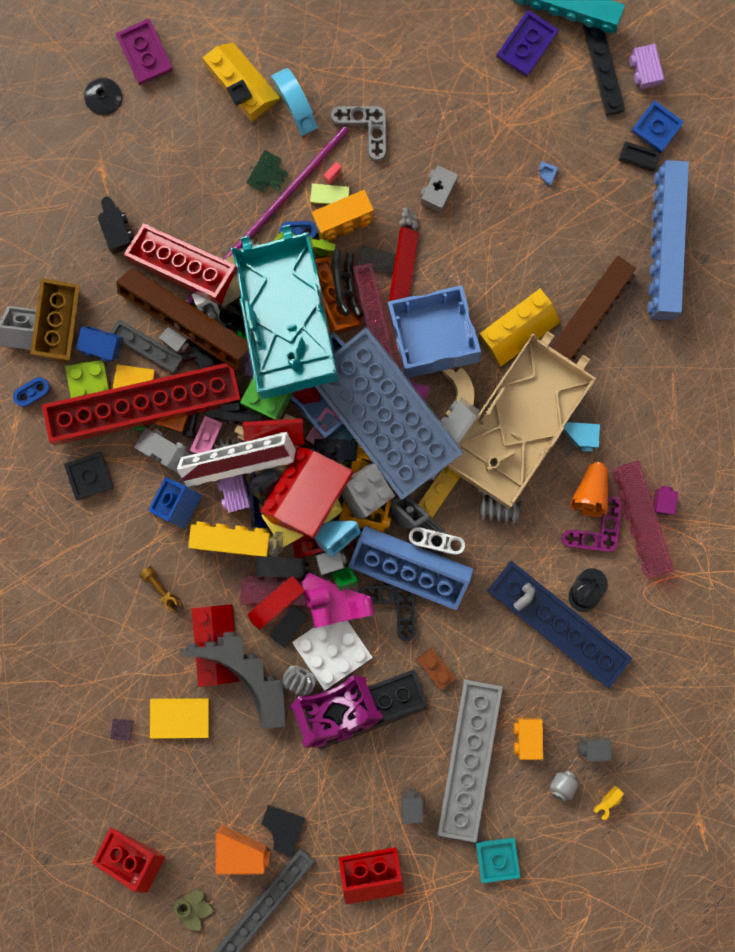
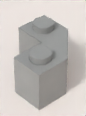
[134,428,192,474]

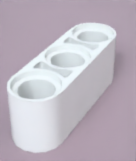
[409,528,465,555]

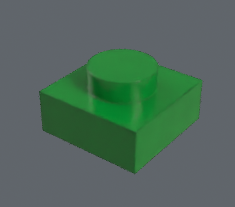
[331,567,358,591]

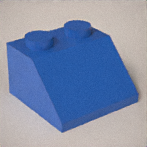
[148,476,202,529]

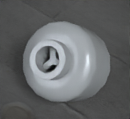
[550,771,579,802]

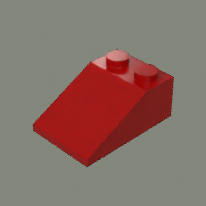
[92,827,166,893]

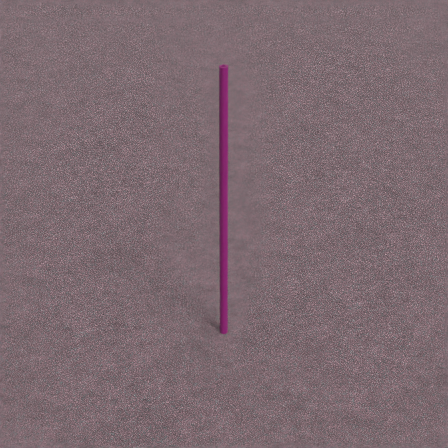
[185,126,349,305]

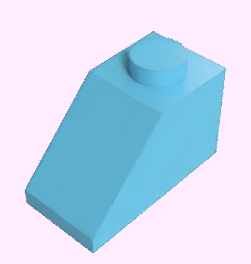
[562,422,600,452]
[314,521,361,558]

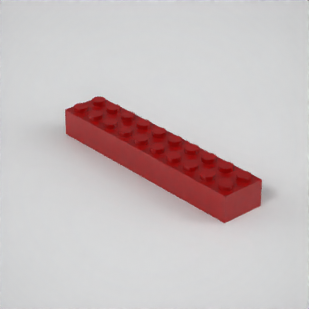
[42,363,242,446]

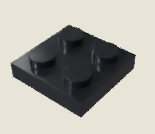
[64,452,114,501]

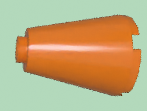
[570,462,608,517]

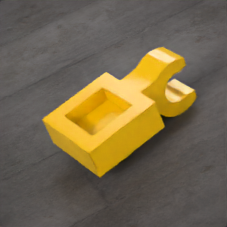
[593,785,624,820]

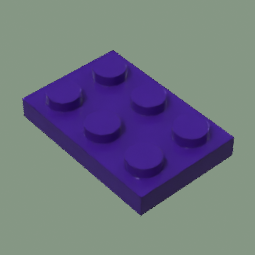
[496,10,559,77]

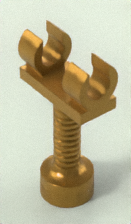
[139,566,183,612]

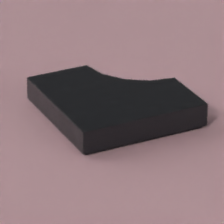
[262,804,305,856]

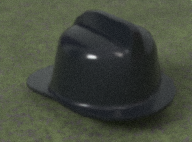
[568,568,607,612]

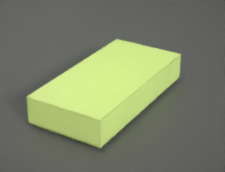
[310,183,349,205]

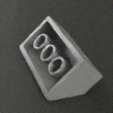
[431,398,480,480]

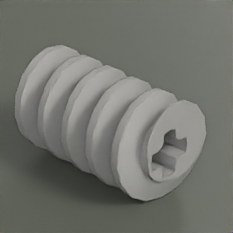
[480,495,521,524]

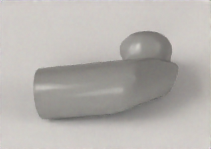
[513,583,536,611]

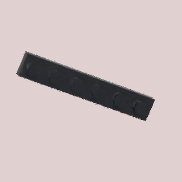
[582,23,625,116]

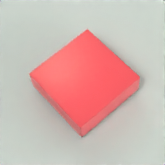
[324,162,342,185]

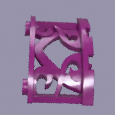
[290,675,383,748]

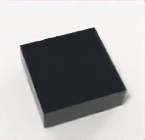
[226,79,252,106]
[221,403,247,412]

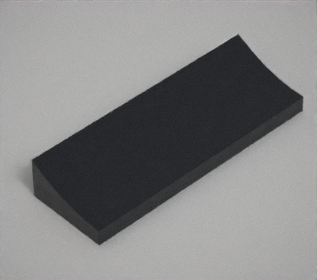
[305,669,429,750]

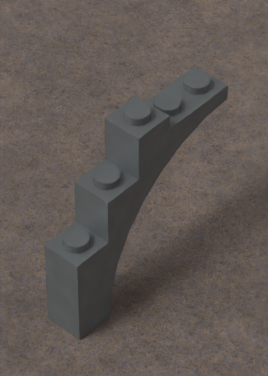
[180,632,286,729]

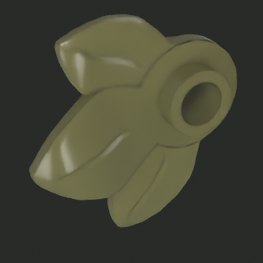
[174,890,213,931]

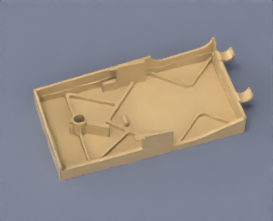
[446,331,596,509]

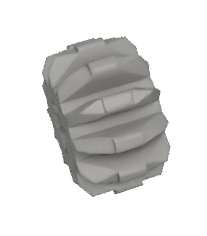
[282,665,317,696]

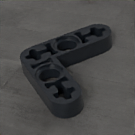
[358,585,415,641]

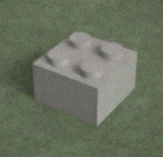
[341,463,395,519]

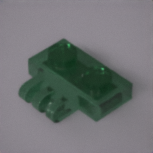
[247,150,288,193]

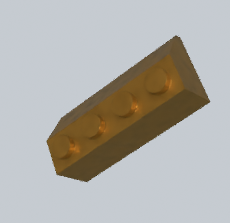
[30,278,80,363]

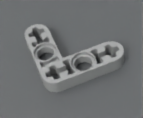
[331,106,386,162]

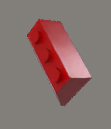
[243,419,305,450]
[339,847,404,905]

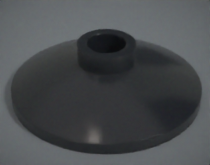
[84,78,122,115]

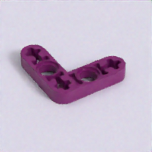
[561,496,622,552]

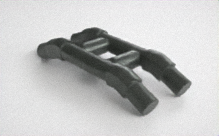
[331,249,363,318]

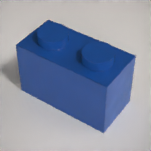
[76,326,123,362]

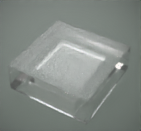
[269,531,283,557]

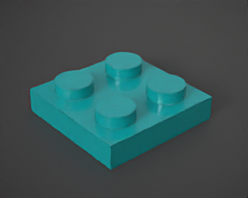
[475,837,520,883]

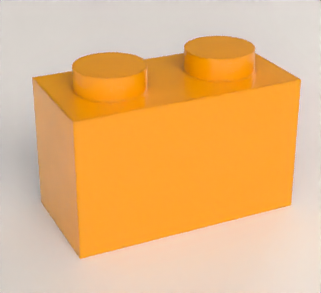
[513,718,543,760]

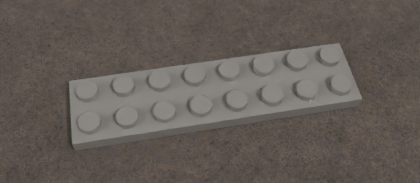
[437,679,503,842]

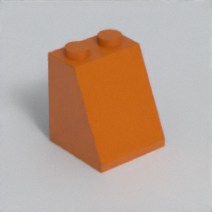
[216,826,270,874]

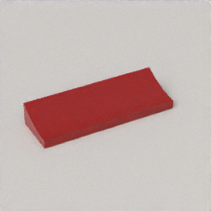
[124,223,238,306]

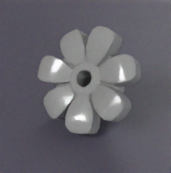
[399,206,419,230]

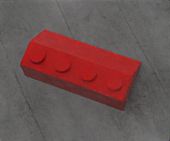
[191,604,239,687]

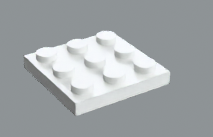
[292,620,373,690]

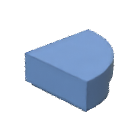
[539,161,558,187]

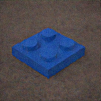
[631,100,684,152]

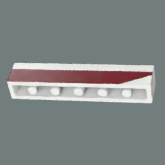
[177,432,296,487]

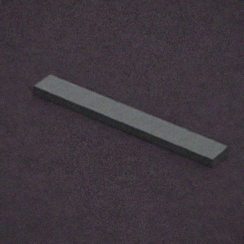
[214,847,315,952]

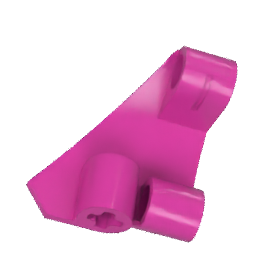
[301,573,375,628]

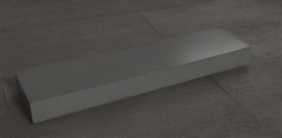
[111,320,183,374]

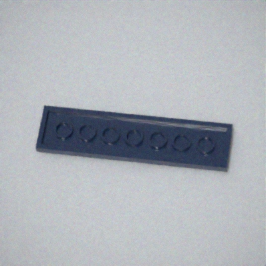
[487,561,633,689]

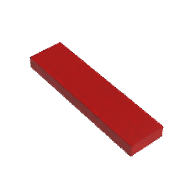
[389,227,419,301]

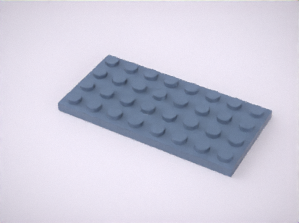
[315,327,464,500]

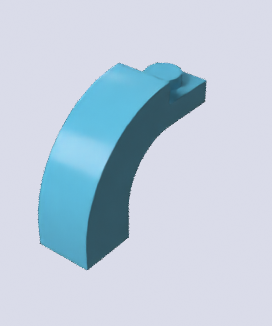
[271,68,318,136]

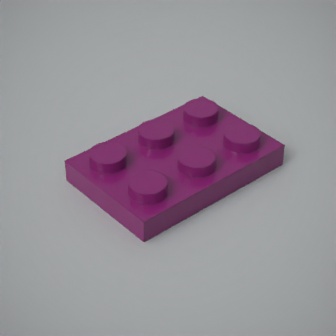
[115,19,173,86]

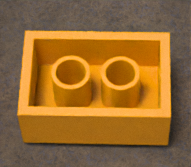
[312,189,374,242]

